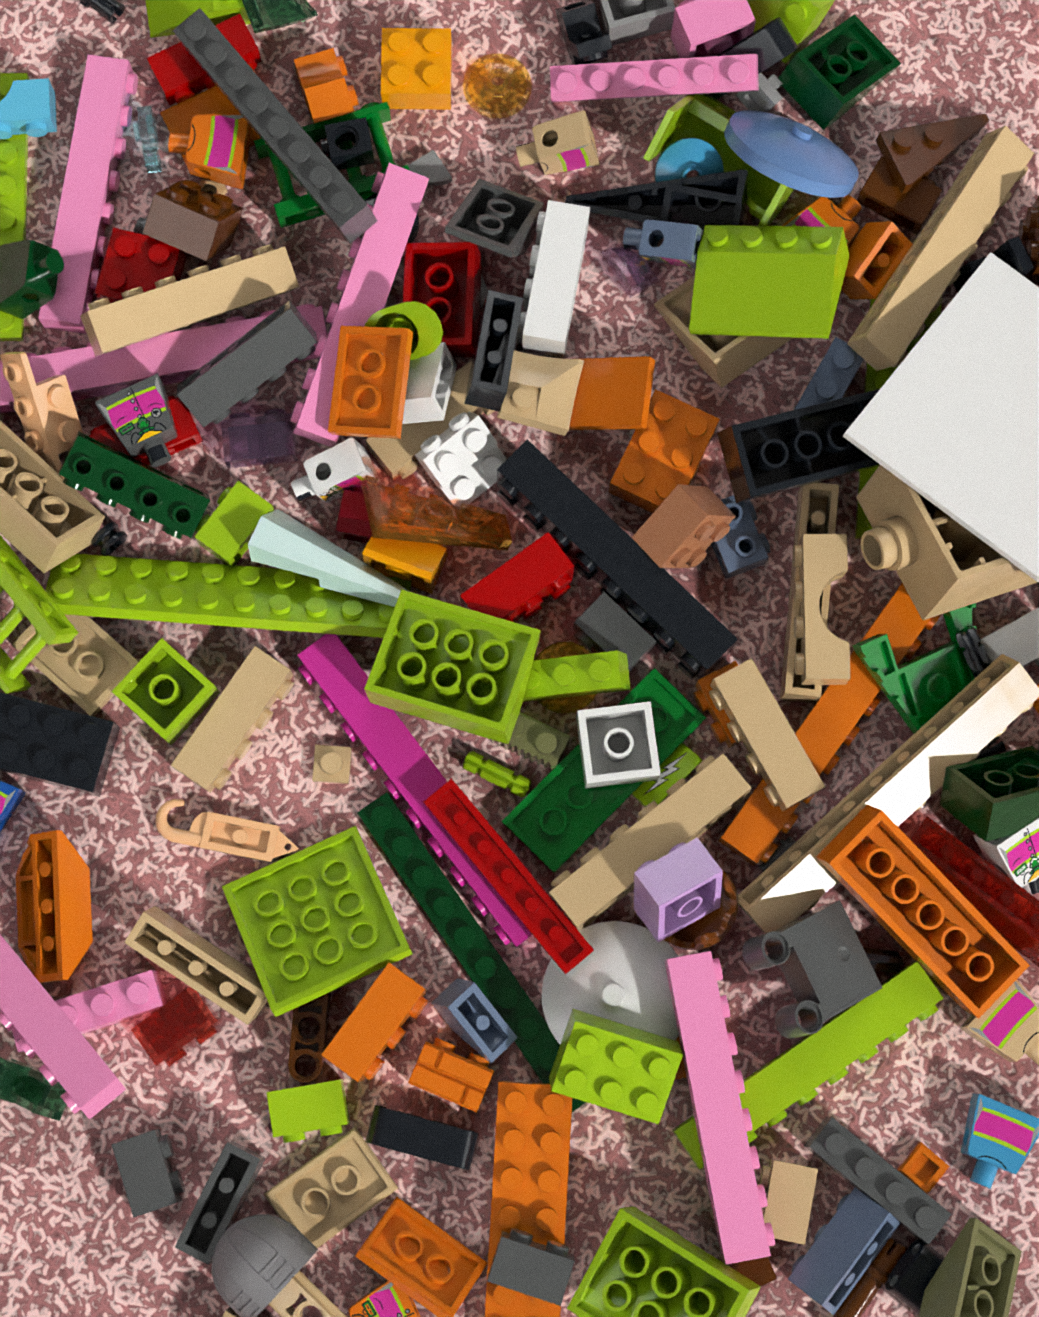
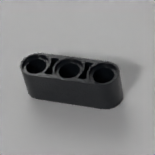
[711,17,798,100]
[365,1105,479,1170]

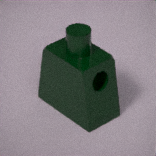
[0,240,64,319]

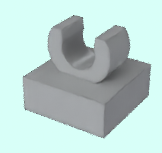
[736,73,783,112]

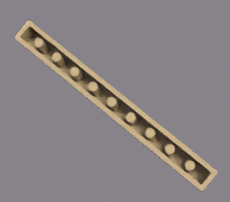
[738,654,1039,933]

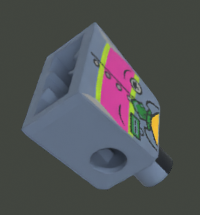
[623,219,704,269]

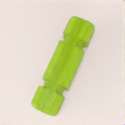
[463,751,531,798]

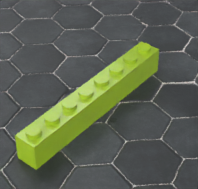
[672,961,943,1169]

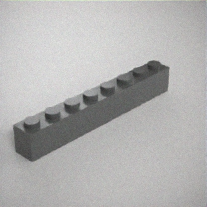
[173,8,378,244]

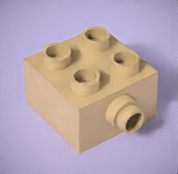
[856,465,1037,620]

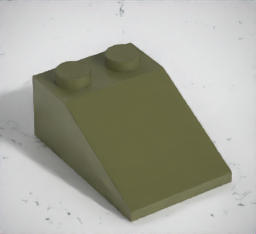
[919,1217,1022,1317]

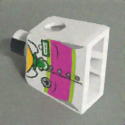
[291,437,380,503]
[974,817,1039,895]

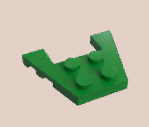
[853,603,977,734]

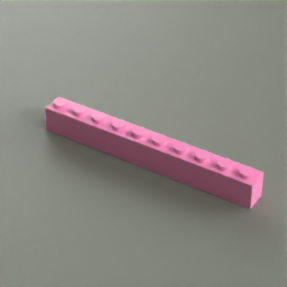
[0,304,328,414]

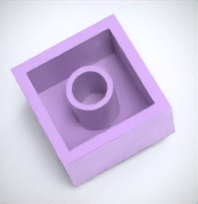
[634,838,723,942]

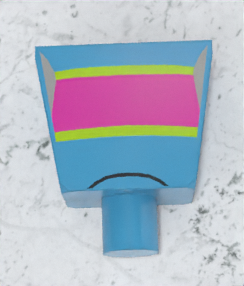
[961,1093,1039,1189]

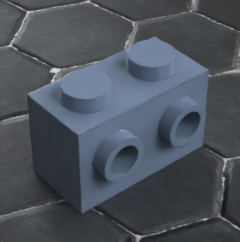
[711,495,771,579]

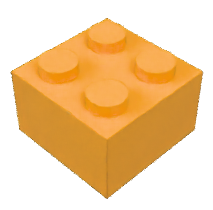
[381,28,452,110]

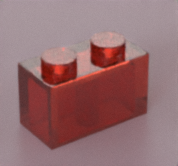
[131,987,221,1068]

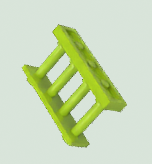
[0,535,79,694]

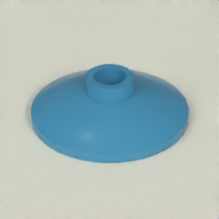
[655,138,724,182]

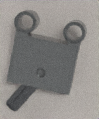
[742,900,903,1039]

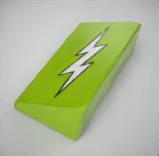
[632,743,703,807]

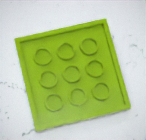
[222,826,412,1017]

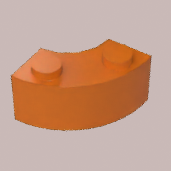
[293,48,359,124]

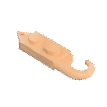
[155,799,299,863]

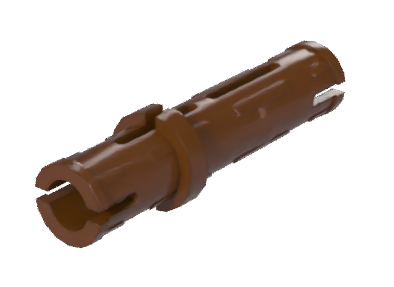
[833,1237,907,1317]

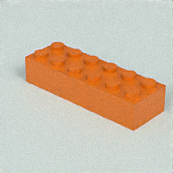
[816,804,1030,1019]

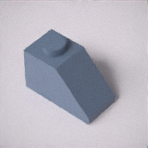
[431,978,518,1063]

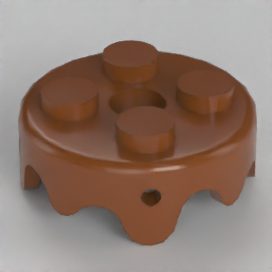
[664,867,739,950]

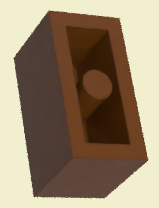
[857,156,942,235]

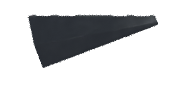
[565,169,749,230]

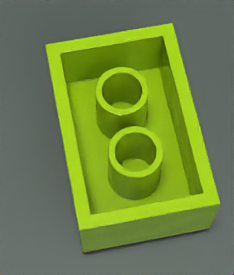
[549,1009,683,1125]

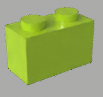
[194,481,274,567]
[266,1079,350,1143]

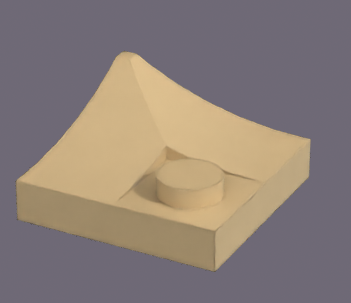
[497,350,584,436]

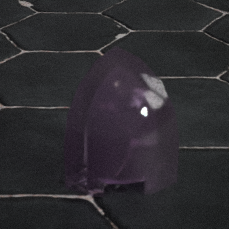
[601,247,659,298]

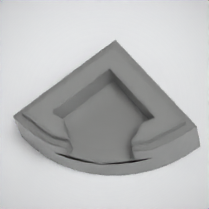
[408,150,452,186]

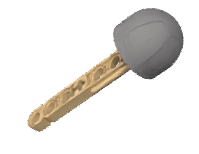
[211,1214,347,1317]

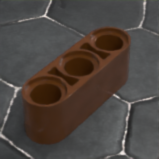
[288,992,331,1083]

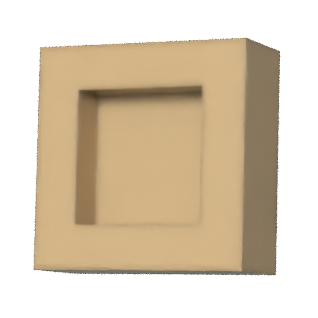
[312,745,352,784]

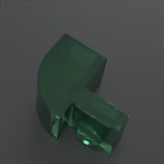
[0,1057,67,1121]

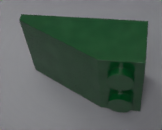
[778,14,901,130]
[940,746,1039,842]

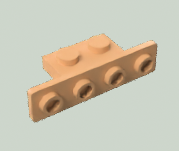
[0,351,83,478]

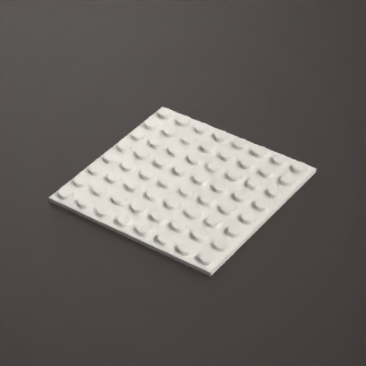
[843,252,1039,583]

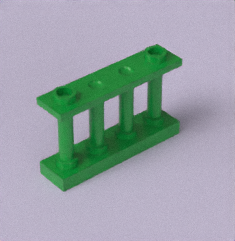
[254,102,410,228]

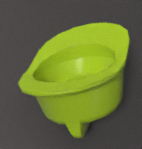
[365,301,443,360]

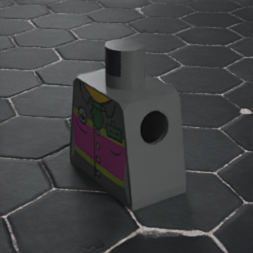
[95,373,178,467]

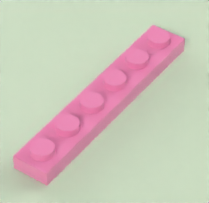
[550,54,759,102]

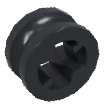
[91,522,127,556]

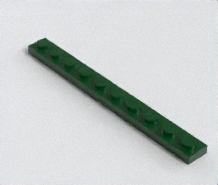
[357,792,586,1112]

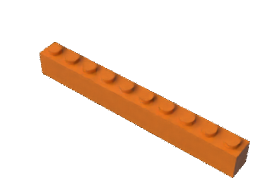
[718,583,942,866]

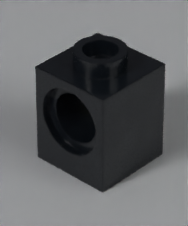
[320,117,374,170]

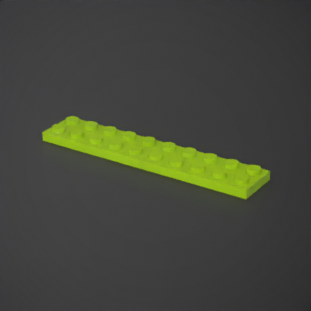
[45,554,412,638]

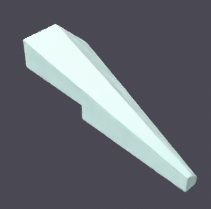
[248,509,411,607]

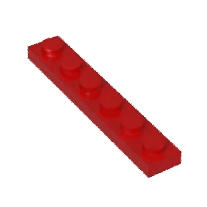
[423,778,594,975]

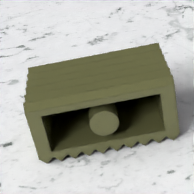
[491,712,570,772]

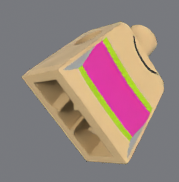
[516,110,600,175]
[960,980,1039,1066]

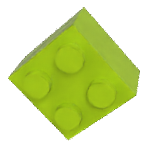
[111,638,220,746]

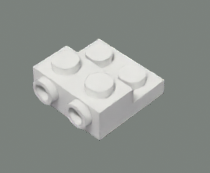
[414,411,507,513]

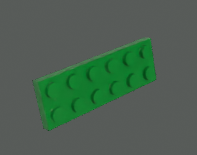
[502,668,706,874]

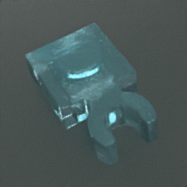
[133,106,162,174]

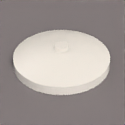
[542,921,679,1044]

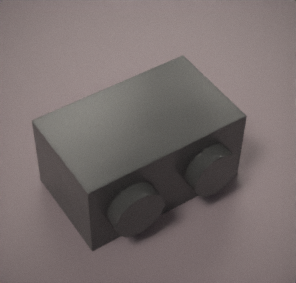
[573,592,656,672]
[111,1129,185,1218]
[487,1228,575,1306]

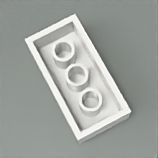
[517,200,590,359]

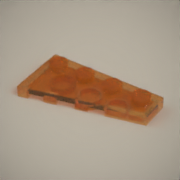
[362,475,512,551]

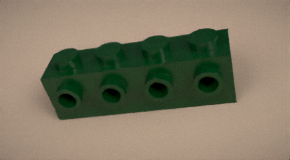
[59,431,210,539]

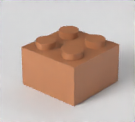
[632,484,736,568]

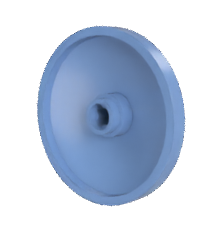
[724,110,859,198]

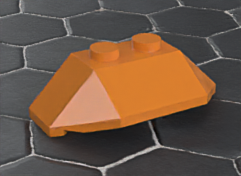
[15,830,93,983]

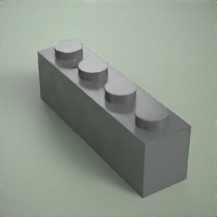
[176,300,317,427]
[804,1116,952,1244]

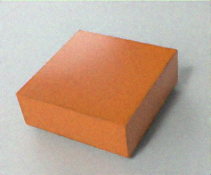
[897,1142,950,1194]

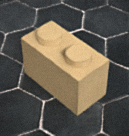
[759,1159,818,1245]

